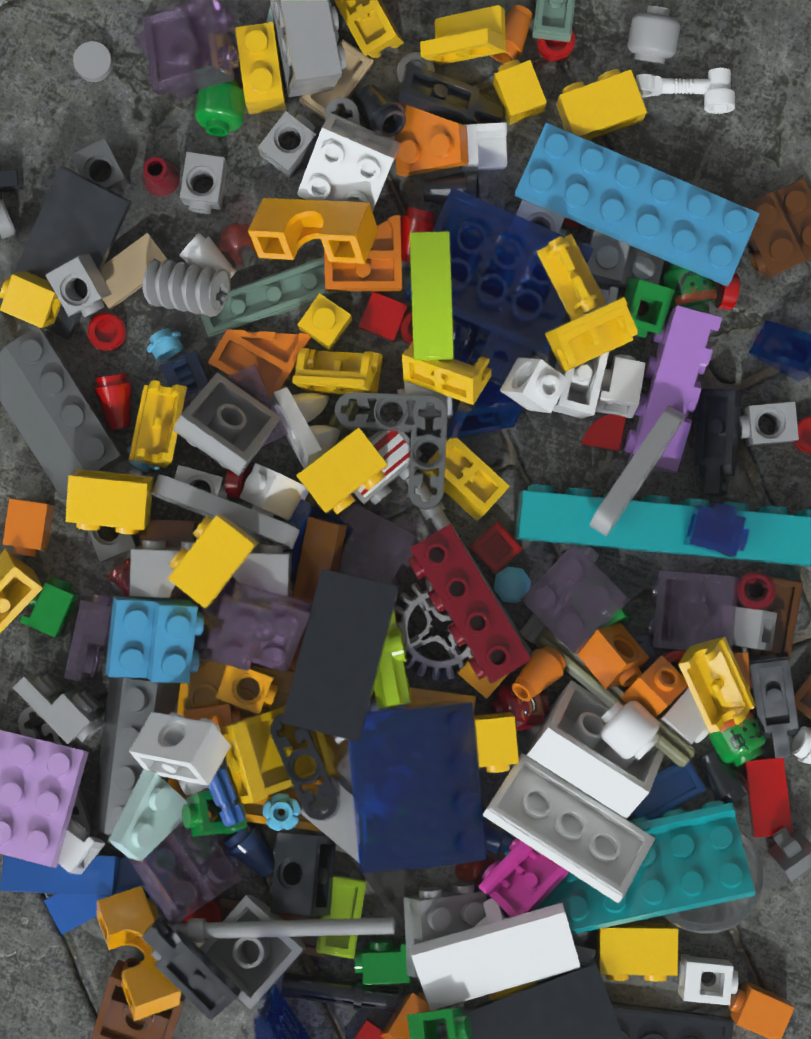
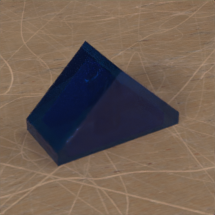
[749,320,811,381]
[447,381,523,439]

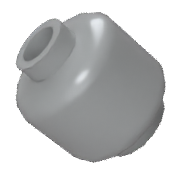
[627,6,680,64]

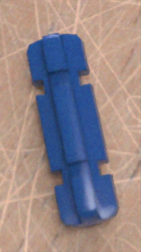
[208,761,246,827]

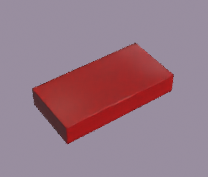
[744,756,793,838]

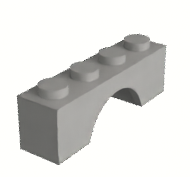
[130,540,292,602]

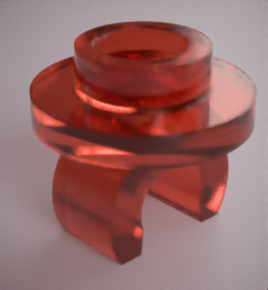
[218,222,257,265]
[455,844,495,885]

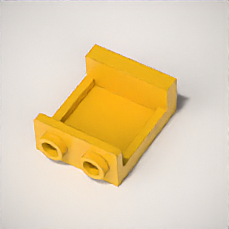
[220,705,335,804]

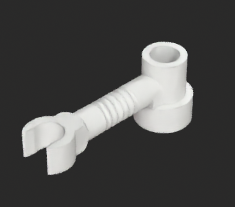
[636,68,735,114]

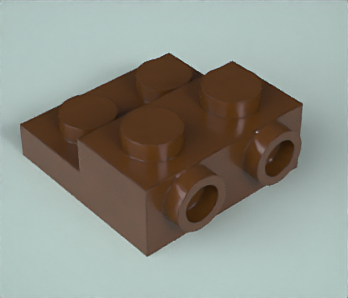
[742,178,811,281]
[91,958,187,1039]

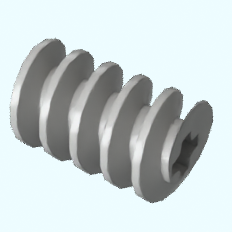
[142,258,231,317]

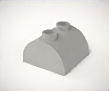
[174,372,281,476]
[200,895,306,1010]

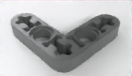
[335,392,448,510]

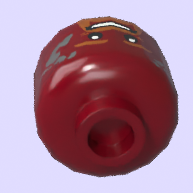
[489,681,549,732]

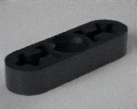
[270,713,340,821]

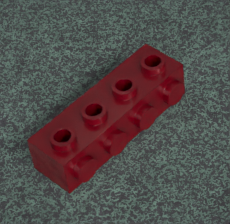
[407,524,532,684]

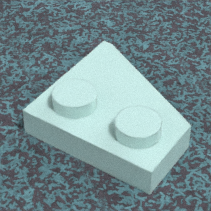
[108,770,187,861]

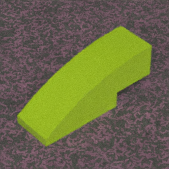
[410,231,453,361]

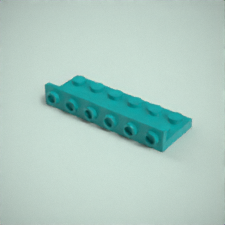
[505,801,755,935]

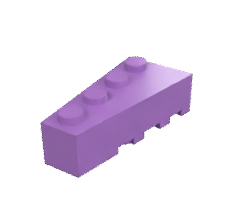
[624,306,722,474]

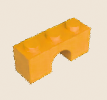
[248,198,378,264]
[96,886,181,1021]

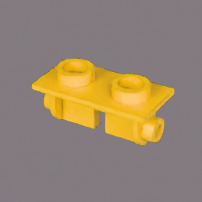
[536,234,607,321]

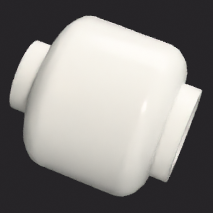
[601,700,661,760]

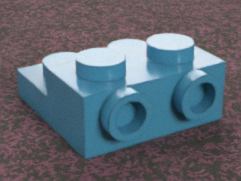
[105,596,204,683]

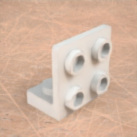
[297,113,401,212]

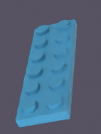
[514,123,760,286]

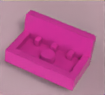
[479,837,569,917]

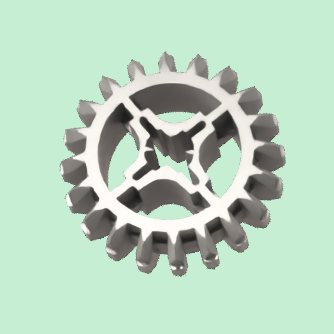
[394,578,473,680]

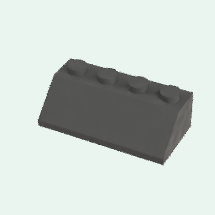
[0,326,127,499]
[91,677,180,835]

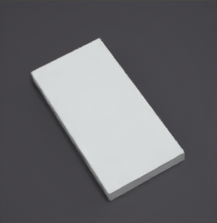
[483,753,655,903]
[409,903,581,1011]

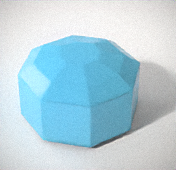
[493,566,531,603]

